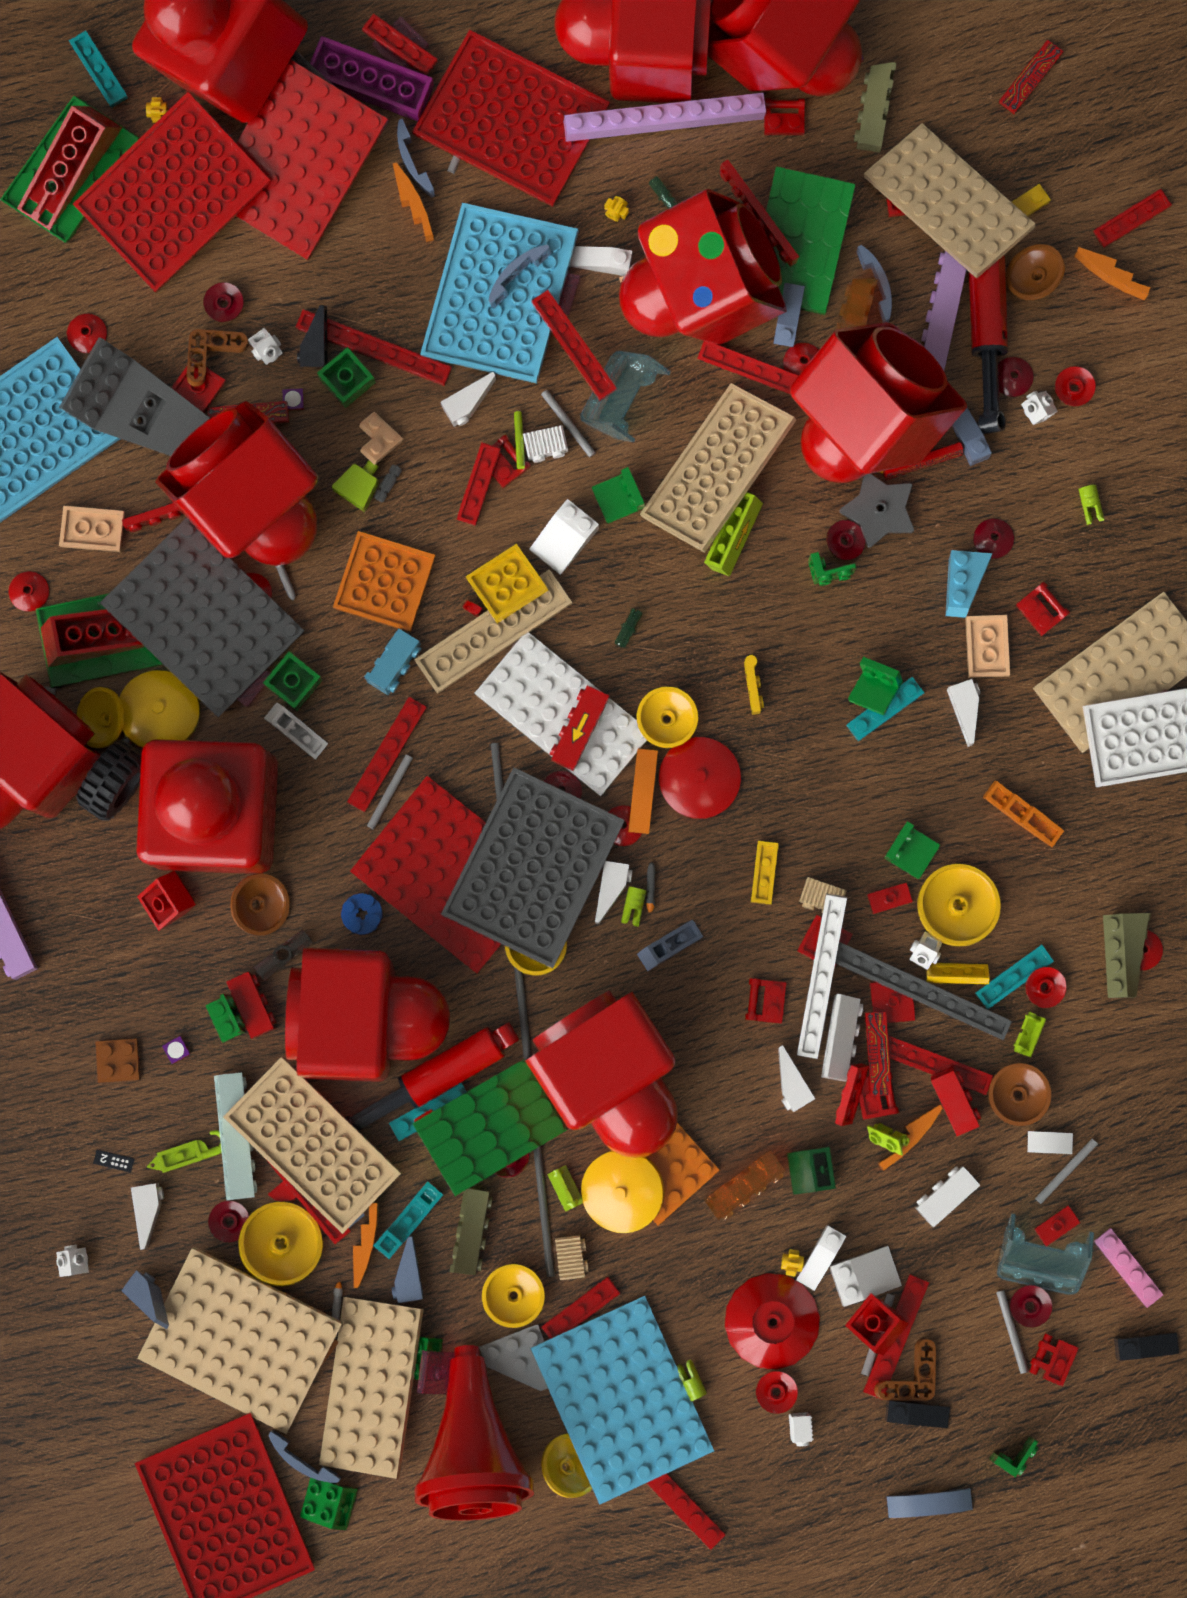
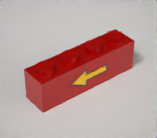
[550,685,609,772]

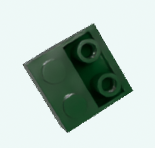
[787,1147,836,1195]

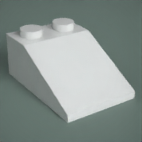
[529,499,599,575]
[829,1246,902,1307]

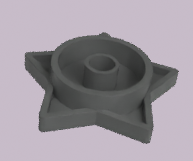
[839,474,914,548]

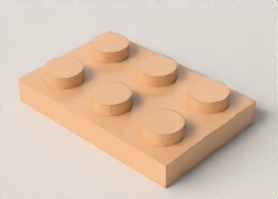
[59,506,125,552]
[965,615,1010,678]

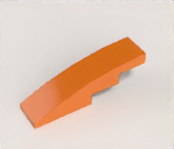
[393,162,434,242]
[1074,247,1150,300]
[629,748,658,834]
[983,781,1064,847]
[878,1105,943,1170]
[353,1203,379,1288]

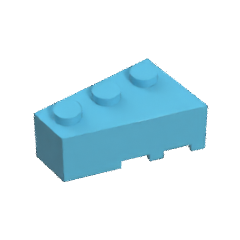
[946,550,992,618]
[364,629,421,695]

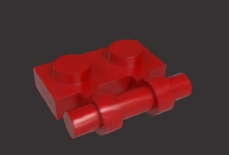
[1029,1333,1079,1387]

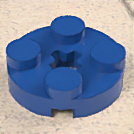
[341,893,383,935]

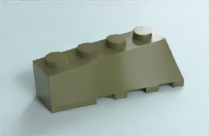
[854,62,896,153]
[1103,913,1151,999]
[449,1188,493,1275]

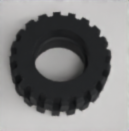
[76,741,142,821]

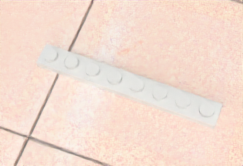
[797,893,847,1059]

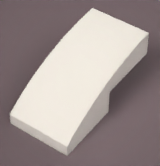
[1027,1131,1073,1154]

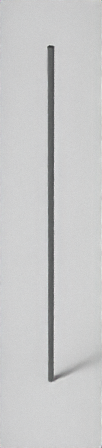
[491,743,555,1277]

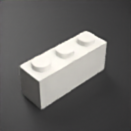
[915,1166,980,1227]

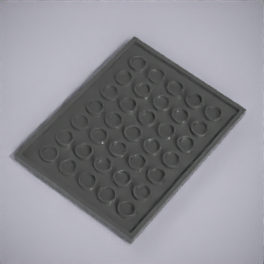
[100,517,304,718]
[441,767,625,969]

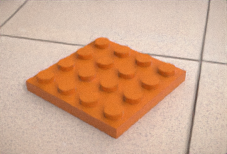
[333,531,436,633]
[646,1123,720,1226]

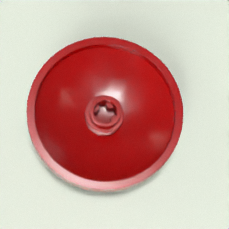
[659,737,741,819]

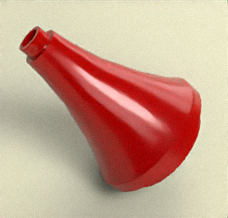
[414,1345,534,1521]

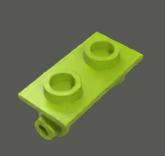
[1013,1012,1046,1057]
[867,1123,909,1156]
[547,1165,583,1212]

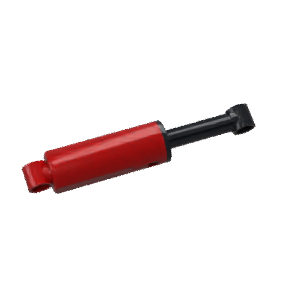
[969,255,1008,434]
[345,1022,520,1131]

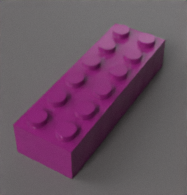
[310,36,434,122]

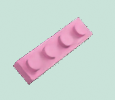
[1094,1228,1163,1308]

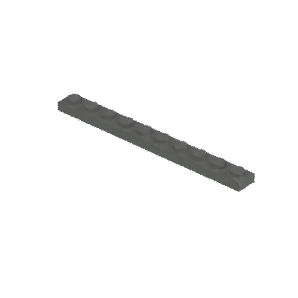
[814,942,1012,1040]

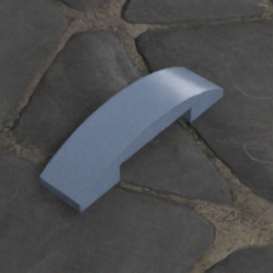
[397,119,435,198]
[488,245,552,309]
[857,245,892,323]
[269,1430,342,1483]
[886,1488,973,1518]

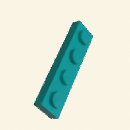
[69,31,128,108]
[846,677,924,742]
[975,945,1054,1010]
[389,1083,467,1141]

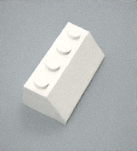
[821,994,863,1082]

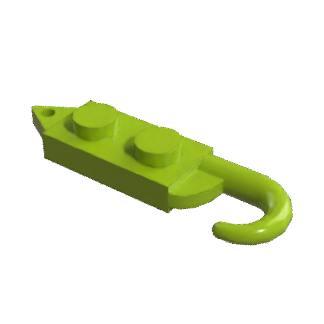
[147,1130,222,1173]

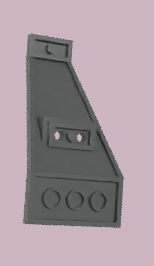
[59,338,210,456]

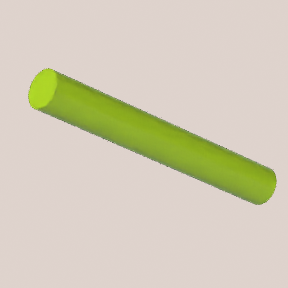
[514,411,525,469]

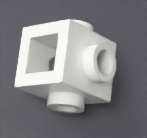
[248,328,282,365]
[1021,391,1058,425]
[910,932,942,970]
[56,1245,89,1277]

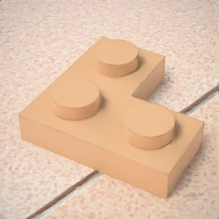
[359,412,403,465]

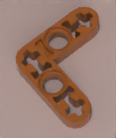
[187,329,248,386]
[874,1338,936,1401]

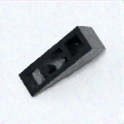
[297,305,328,367]
[1114,1332,1179,1361]
[885,1400,950,1428]

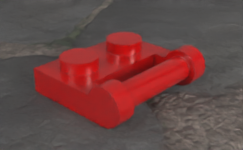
[764,98,805,135]
[492,434,531,489]
[1015,582,1070,636]
[745,978,786,1024]
[859,1072,899,1120]

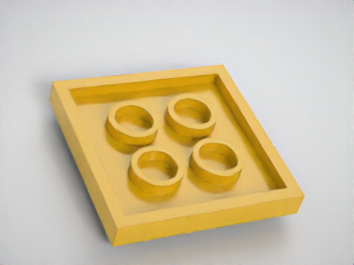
[465,544,548,623]

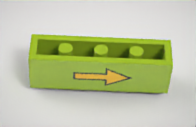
[704,493,763,576]

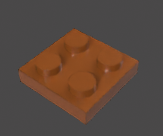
[95,1038,140,1083]

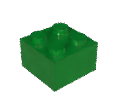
[317,347,376,408]
[263,652,323,711]

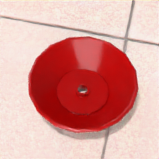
[724,1273,820,1370]

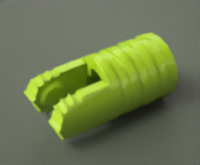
[1079,485,1104,525]
[621,887,646,927]
[677,1360,707,1401]

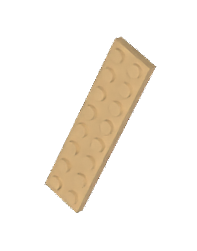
[414,569,572,694]

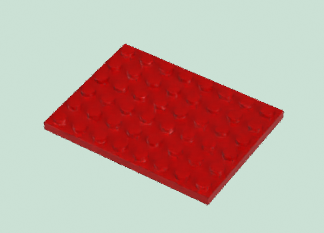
[412,29,610,207]
[236,59,389,260]
[73,92,271,293]
[350,776,502,974]
[134,1413,316,1598]

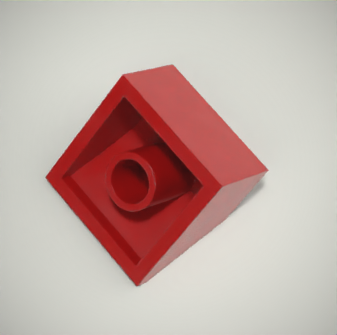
[137,871,196,931]
[845,1293,909,1356]

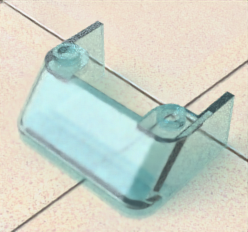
[580,351,671,443]
[997,1214,1094,1295]

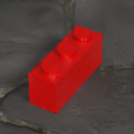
[226,972,277,1039]
[931,1066,982,1136]

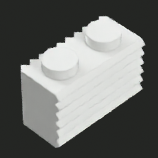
[523,425,568,463]
[789,1412,814,1446]

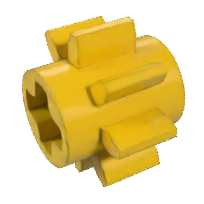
[146,97,168,123]
[604,196,629,222]
[781,1249,804,1276]

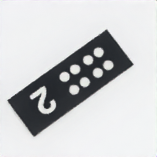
[93,1150,134,1173]

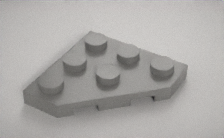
[479,1324,548,1391]

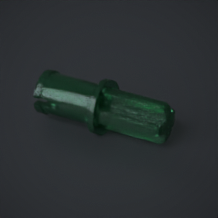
[649,176,678,209]
[615,608,643,648]

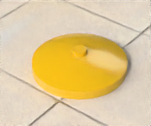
[119,670,200,748]
[917,864,1001,946]
[581,1151,664,1233]
[238,1202,323,1286]

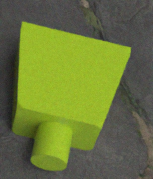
[332,460,379,512]

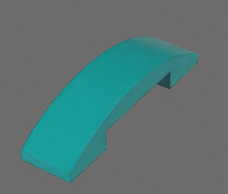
[373,1181,443,1259]

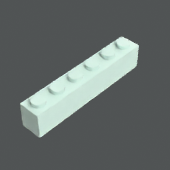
[214,1073,257,1200]

